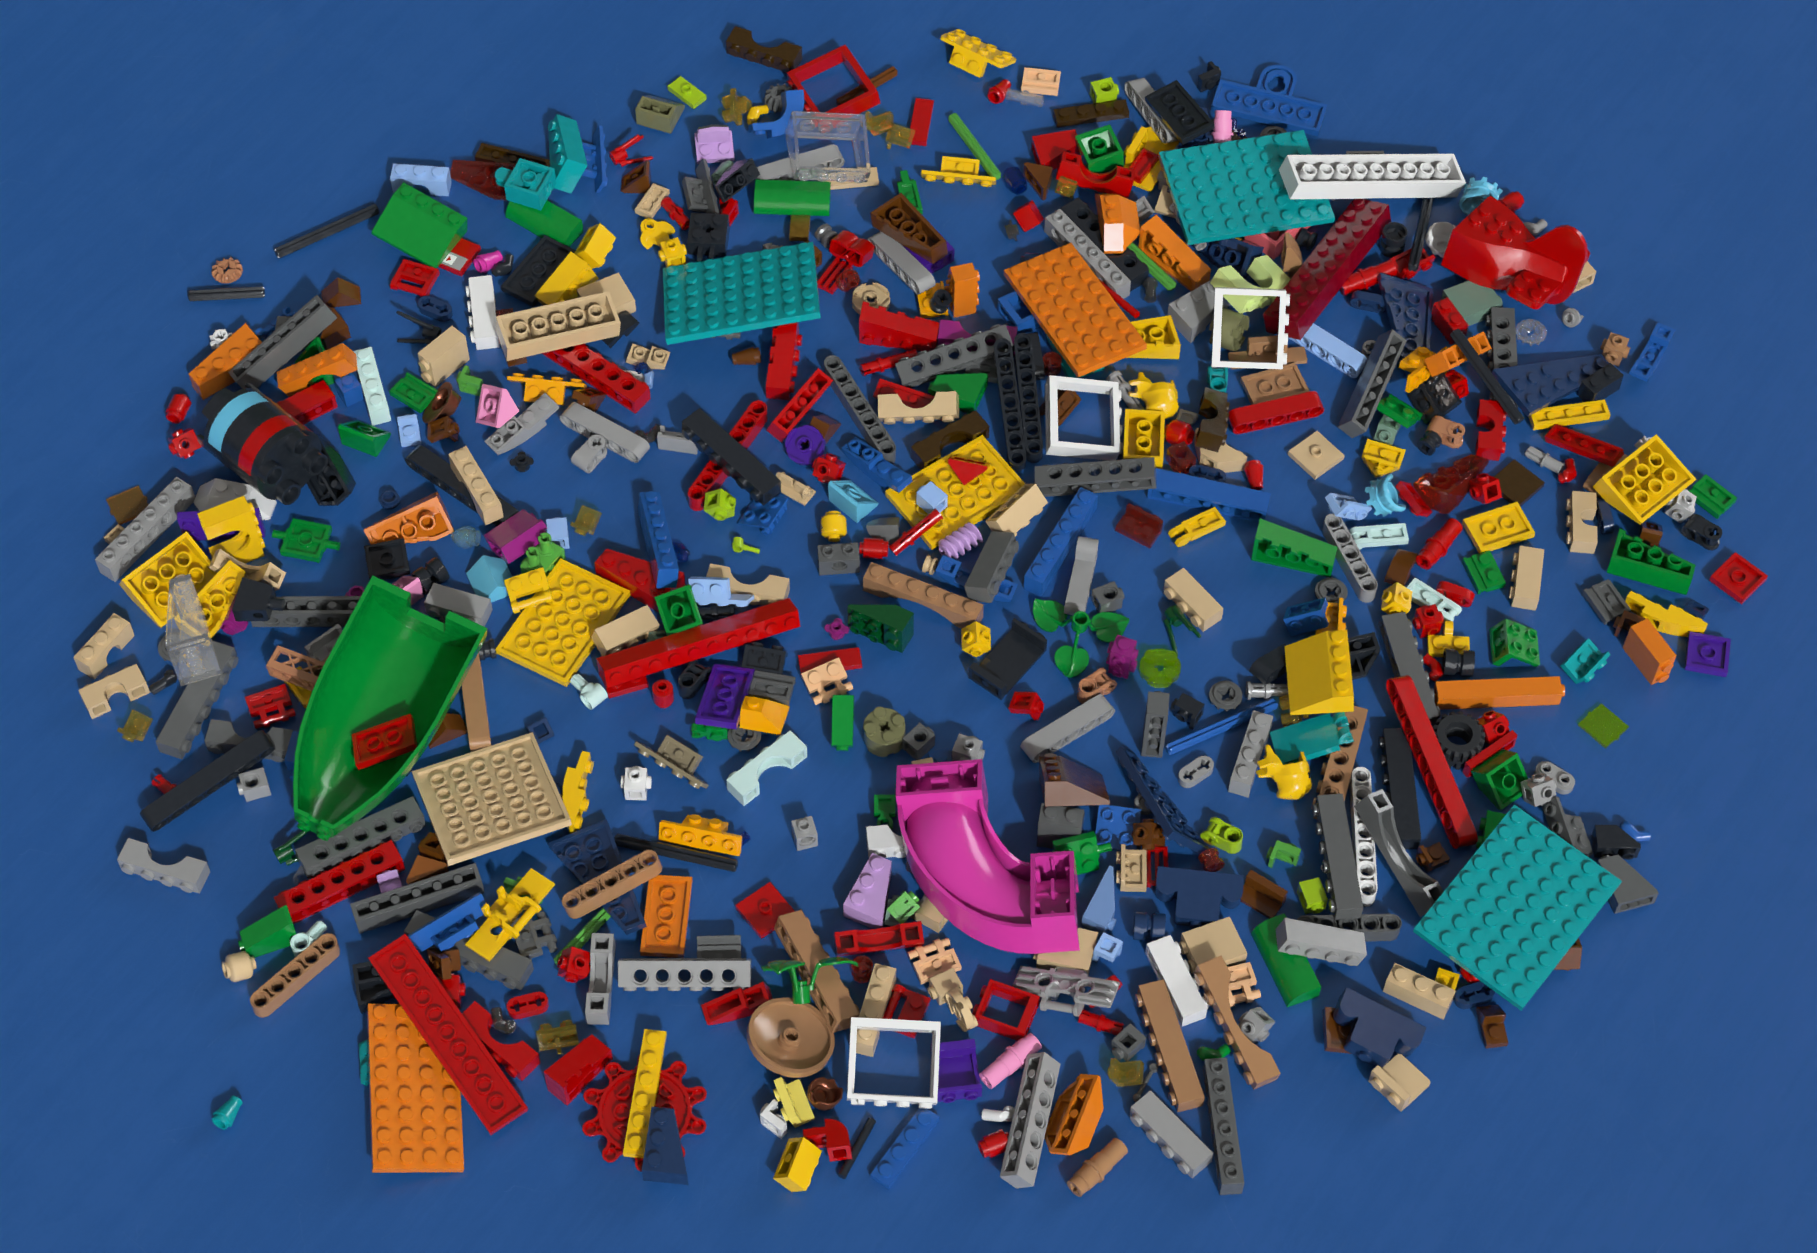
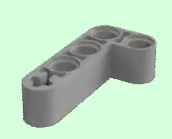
[1064,536,1099,615]

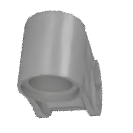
[571,435,607,473]

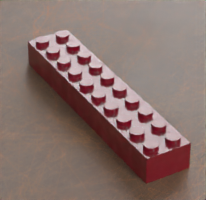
[1263,199,1391,340]

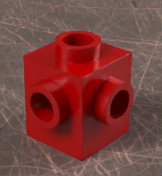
[168,428,202,459]
[812,453,846,483]
[1469,473,1502,504]
[1412,604,1444,639]
[1477,711,1510,744]
[557,946,591,983]

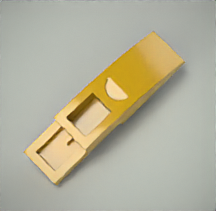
[1625,591,1708,637]
[562,751,594,834]

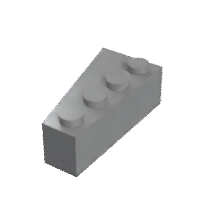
[1167,280,1231,343]

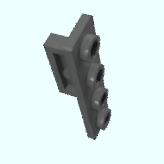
[682,159,720,214]
[1542,796,1593,857]

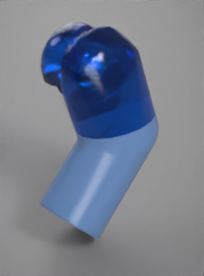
[635,362,654,389]

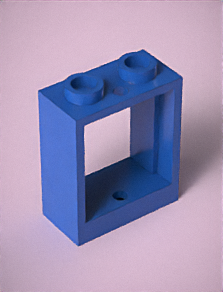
[997,291,1040,335]

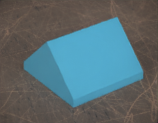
[828,480,879,523]
[466,555,512,603]

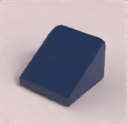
[1683,600,1709,620]
[525,717,555,744]

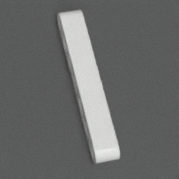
[1349,767,1378,907]

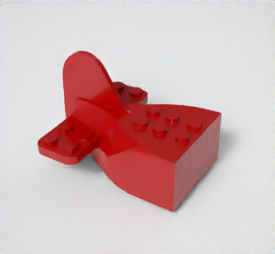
[1441,196,1590,309]

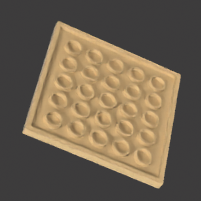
[412,732,572,866]

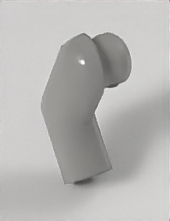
[1524,219,1548,236]

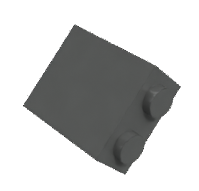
[1037,803,1085,849]

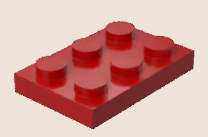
[352,713,418,770]

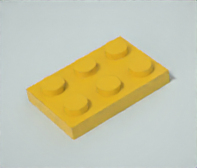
[1462,502,1535,553]

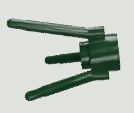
[1163,605,1201,656]
[273,831,307,866]

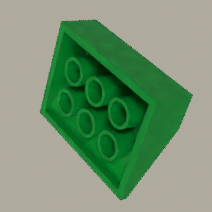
[371,182,467,268]

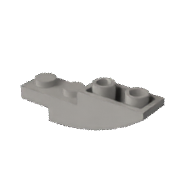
[484,393,559,455]

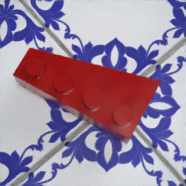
[766,322,802,400]
[594,549,686,613]

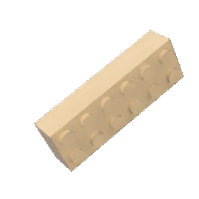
[496,291,621,361]

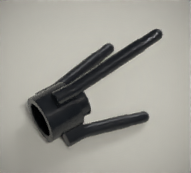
[396,311,442,344]

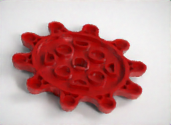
[582,1055,707,1172]

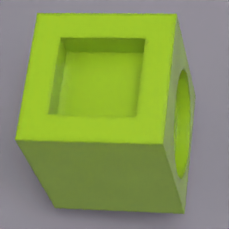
[1089,77,1119,103]
[1297,877,1328,914]

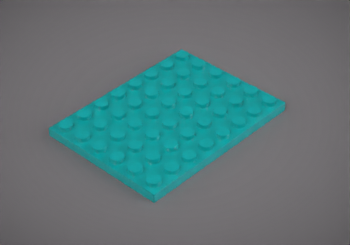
[1158,130,1335,245]
[663,242,821,345]
[1413,804,1622,1011]

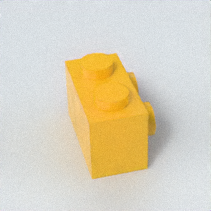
[574,223,616,269]
[773,1137,822,1192]

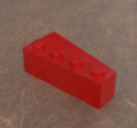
[859,301,940,352]

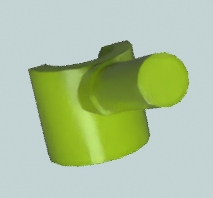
[732,537,760,554]

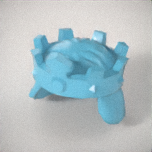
[1459,177,1503,216]
[1365,474,1406,517]

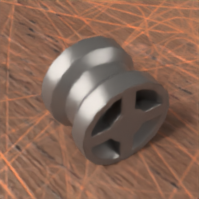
[815,224,838,248]

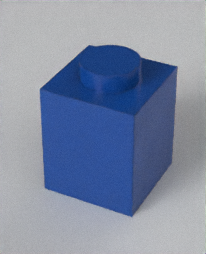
[334,373,364,407]

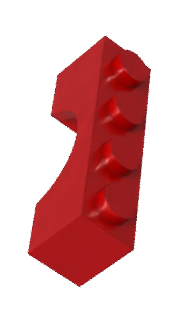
[1056,151,1135,199]
[834,921,924,957]
[462,1001,541,1081]

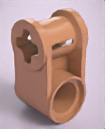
[1425,416,1465,449]
[1077,668,1117,704]

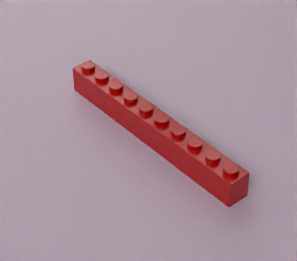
[596,598,800,688]

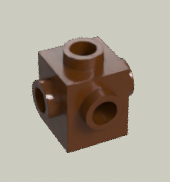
[1132,819,1165,850]

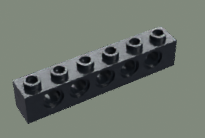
[1060,197,1149,292]

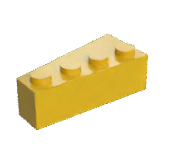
[1126,315,1181,359]

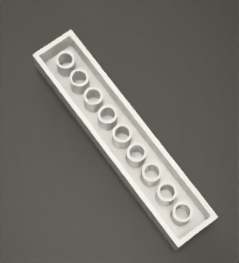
[1279,154,1466,199]

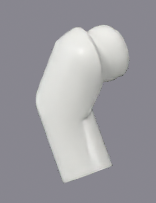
[982,1106,1015,1122]

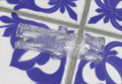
[1006,88,1044,107]

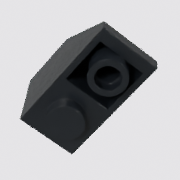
[1591,825,1641,860]

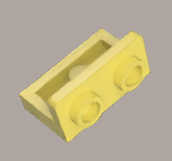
[773,1077,815,1128]

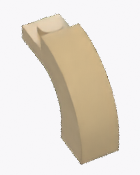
[209,549,286,591]

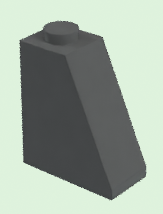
[1597,855,1659,914]

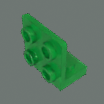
[1489,618,1540,667]

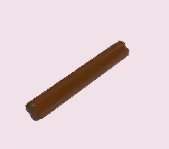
[836,66,898,106]

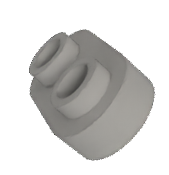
[1534,761,1575,795]

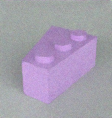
[843,853,892,929]

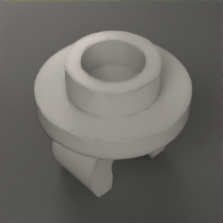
[1562,308,1584,327]

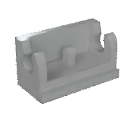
[657,425,698,455]
[304,624,343,661]

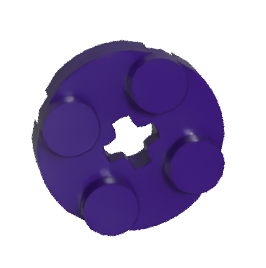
[785,425,826,466]

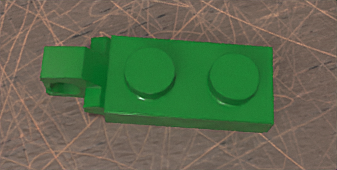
[897,170,923,214]

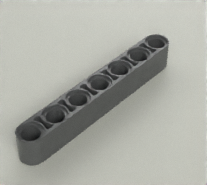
[824,355,896,464]

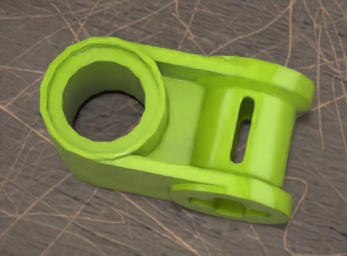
[1200,817,1243,854]

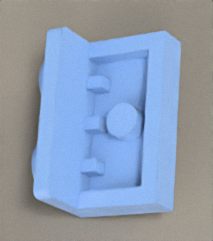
[1325,493,1372,520]

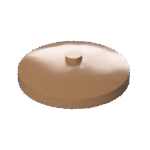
[747,998,835,1078]

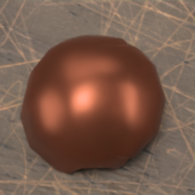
[807,1077,843,1111]

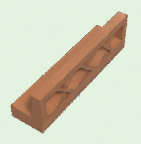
[266,646,325,691]

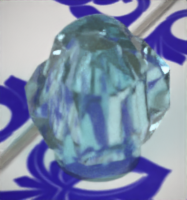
[450,526,481,550]

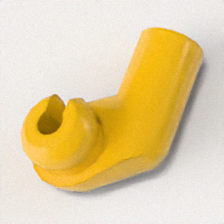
[747,105,769,125]

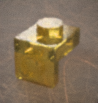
[864,111,894,136]
[885,124,915,149]
[1055,176,1078,199]
[570,505,602,536]
[117,709,153,742]
[1108,1058,1144,1087]

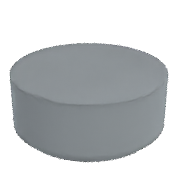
[1134,795,1152,815]

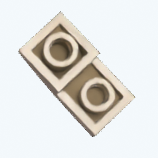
[626,344,671,369]

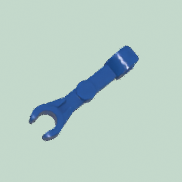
[254,306,296,342]

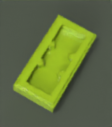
[668,76,707,109]

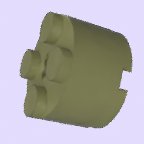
[1209,307,1249,352]
[863,707,905,757]

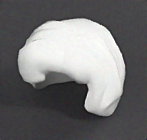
[1425,222,1456,258]

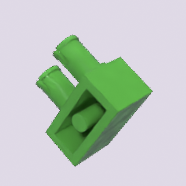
[520,533,566,576]

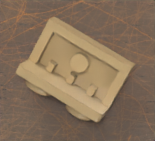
[1116,844,1147,892]

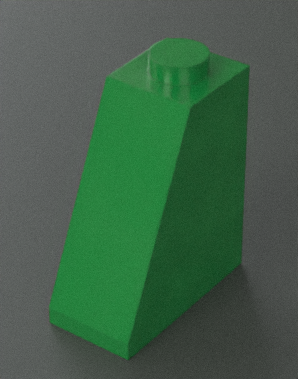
[928,373,988,414]
[832,695,854,751]
[238,905,296,958]

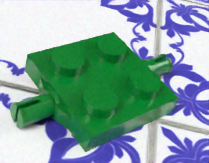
[272,518,340,563]
[1052,831,1112,875]

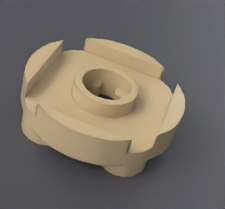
[852,283,890,314]
[945,987,978,1032]

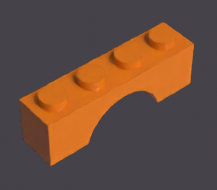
[1424,331,1492,377]
[277,343,358,397]

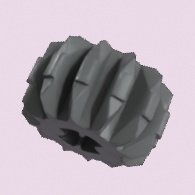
[764,83,792,114]

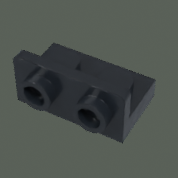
[742,642,788,675]

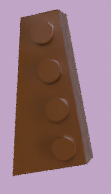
[870,193,948,264]

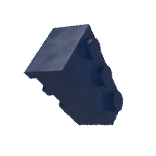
[642,1107,688,1185]

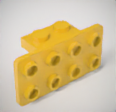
[940,29,1016,78]
[1123,126,1179,191]

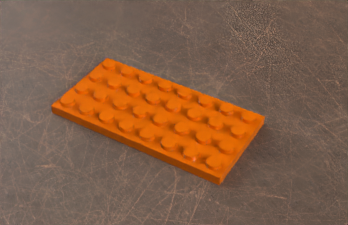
[1004,243,1147,378]
[367,1004,464,1173]

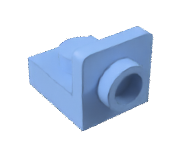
[397,414,421,447]

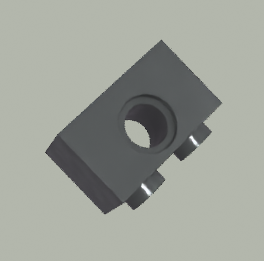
[818,542,860,576]

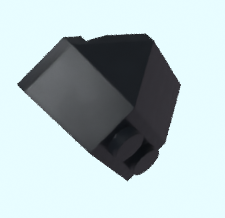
[306,434,356,506]
[1348,632,1380,680]

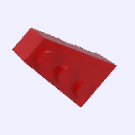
[544,1034,613,1106]

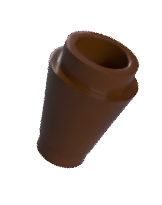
[732,346,761,365]

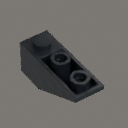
[714,158,760,203]

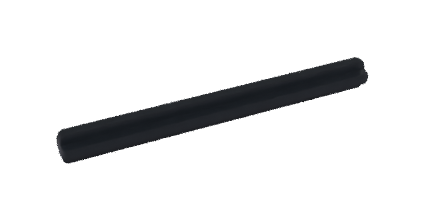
[1408,198,1433,272]
[274,204,379,258]
[1450,329,1524,425]
[614,833,738,872]

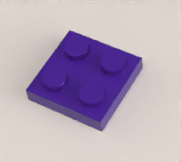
[1685,631,1731,677]

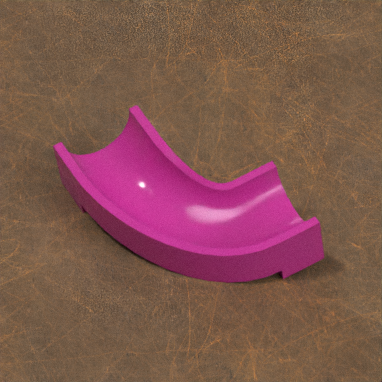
[896,759,1080,954]

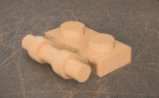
[801,658,853,705]
[907,938,962,984]
[1228,962,1261,1007]

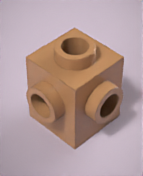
[1600,332,1630,367]

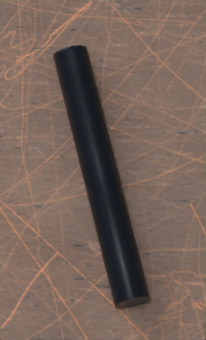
[838,1117,876,1179]

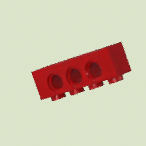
[766,368,833,443]

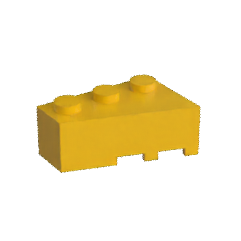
[534,252,599,305]

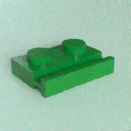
[389,372,438,414]
[1377,394,1423,429]
[1688,474,1737,519]
[1462,551,1506,594]

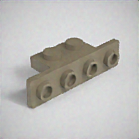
[634,735,709,789]

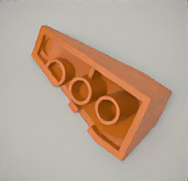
[363,492,455,544]

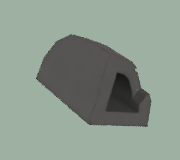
[866,517,900,544]

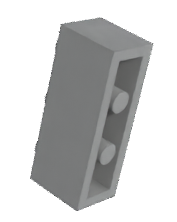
[424,583,493,627]

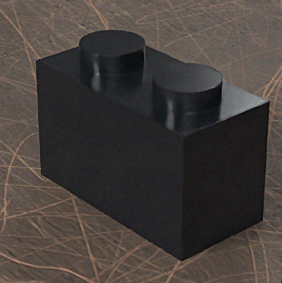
[1577,363,1624,402]

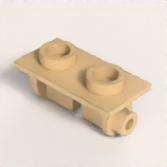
[776,472,816,506]

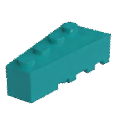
[548,114,588,193]

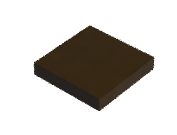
[1494,459,1545,507]

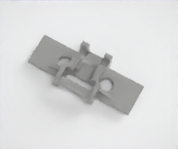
[1012,966,1120,1017]

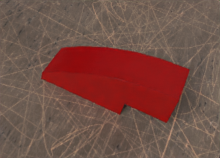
[701,982,773,1026]

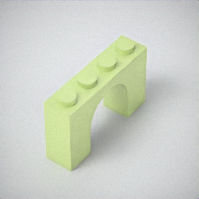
[1210,255,1290,313]

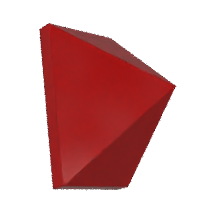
[948,455,990,485]

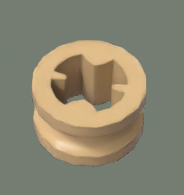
[922,555,938,575]

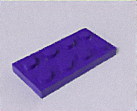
[177,508,266,542]
[695,664,755,730]

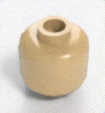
[222,951,256,982]

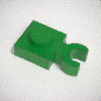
[692,723,728,741]
[874,795,896,830]

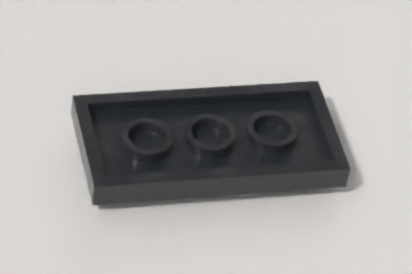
[1145,80,1215,145]
[501,235,576,307]

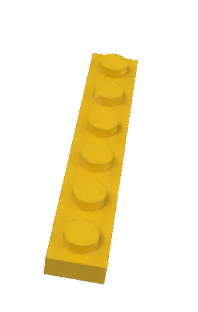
[623,1029,667,1159]

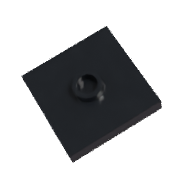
[364,538,410,580]

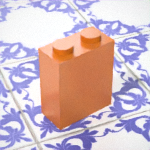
[1623,618,1677,685]

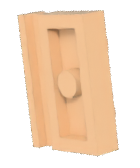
[1021,67,1061,96]

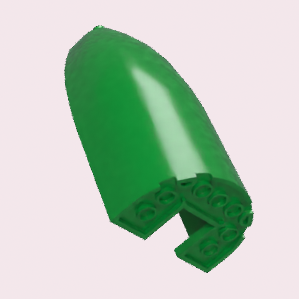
[293,575,487,841]

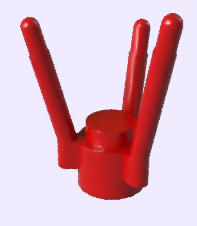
[609,134,653,167]

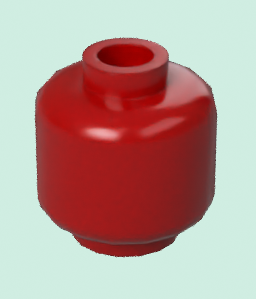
[1164,419,1195,448]

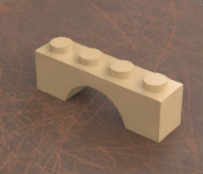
[878,391,959,425]
[448,446,504,525]
[706,563,790,606]
[856,963,896,1057]

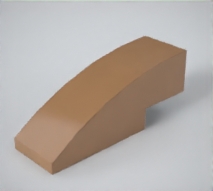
[1281,233,1303,279]

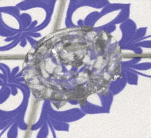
[1516,319,1547,346]

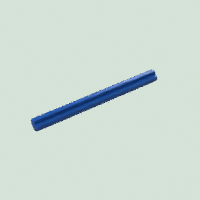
[1165,698,1278,755]

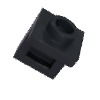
[1197,61,1221,92]

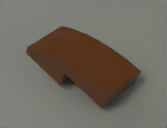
[1384,549,1418,586]

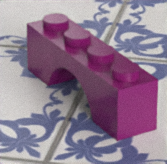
[938,320,1017,357]

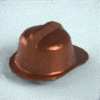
[423,382,461,423]

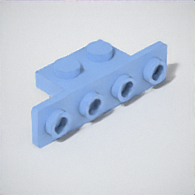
[688,576,754,607]

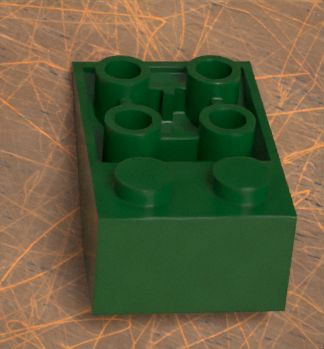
[847,604,914,653]

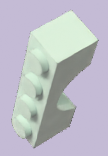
[353,347,391,426]
[727,731,807,806]

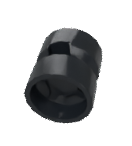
[1380,222,1408,258]
[411,557,450,595]
[1442,648,1475,677]

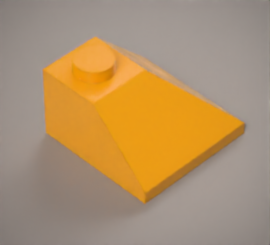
[740,696,790,735]

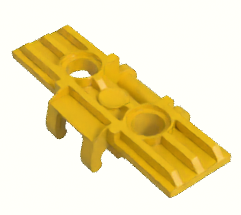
[465,868,555,962]

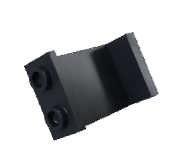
[968,618,1047,700]

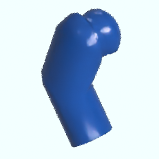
[1619,821,1651,842]

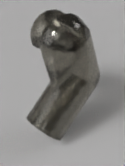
[634,424,660,443]

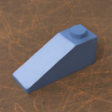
[1081,865,1117,936]

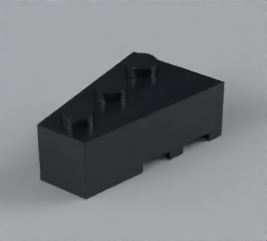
[352,961,394,1014]

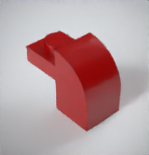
[803,1119,852,1162]

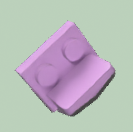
[694,124,734,164]

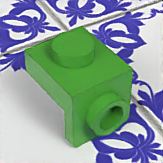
[1266,840,1301,868]

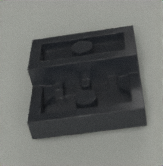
[1408,373,1462,425]

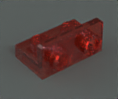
[1115,503,1163,548]

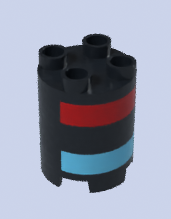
[197,383,328,505]

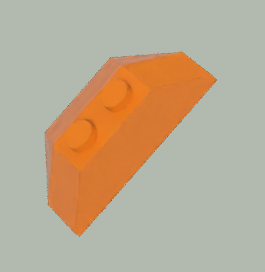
[1095,194,1140,254]
[1044,1074,1104,1155]

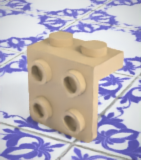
[1368,1054,1430,1112]

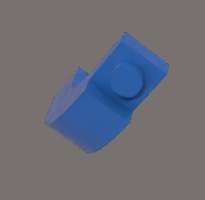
[748,90,804,139]

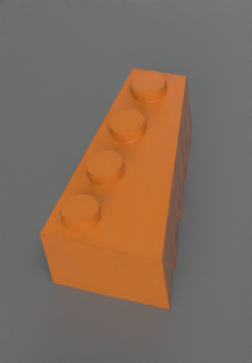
[1139,215,1211,291]
[189,323,262,400]

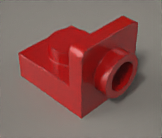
[719,198,739,226]
[1444,369,1469,399]
[1008,692,1044,720]

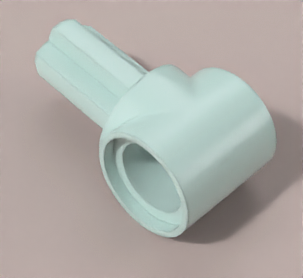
[570,674,608,710]
[290,921,327,957]

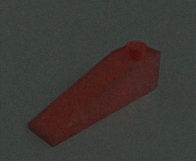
[450,160,516,201]
[1413,454,1489,514]

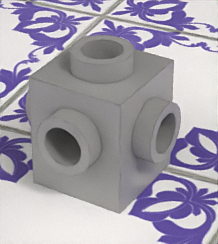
[1664,489,1697,523]
[952,733,985,761]
[1520,773,1557,807]
[1238,1007,1275,1043]

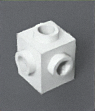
[621,766,652,800]

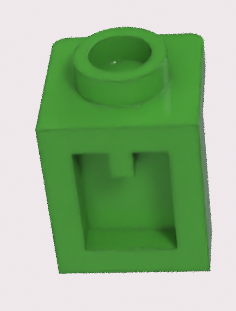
[457,365,483,397]
[886,890,920,924]

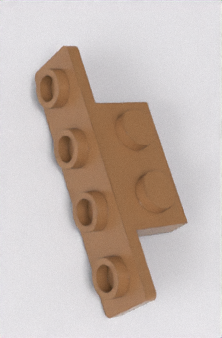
[1228,335,1308,369]

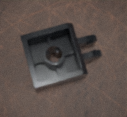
[687,213,730,262]

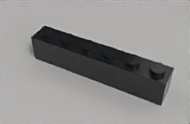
[682,408,781,506]
[1378,728,1421,849]

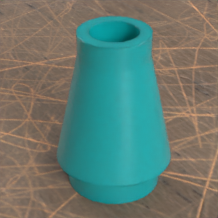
[212,1096,243,1130]

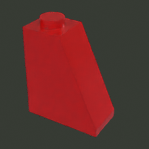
[1031,129,1079,170]

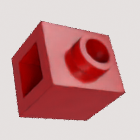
[437,973,466,1008]

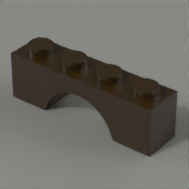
[726,26,802,72]
[1195,387,1230,452]
[911,410,990,470]

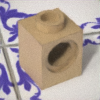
[927,968,963,1006]

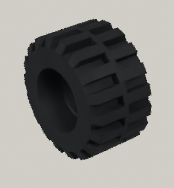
[1433,712,1485,770]

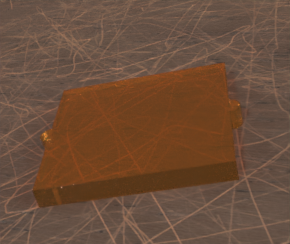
[106,485,148,525]

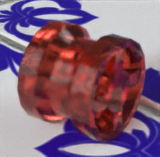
[836,269,860,291]
[1043,352,1062,376]
[1198,848,1225,872]
[851,955,873,983]

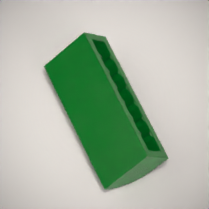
[754,180,831,216]
[506,200,583,247]
[1251,913,1321,1008]

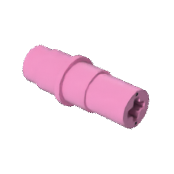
[1211,110,1233,144]
[979,1033,1042,1089]

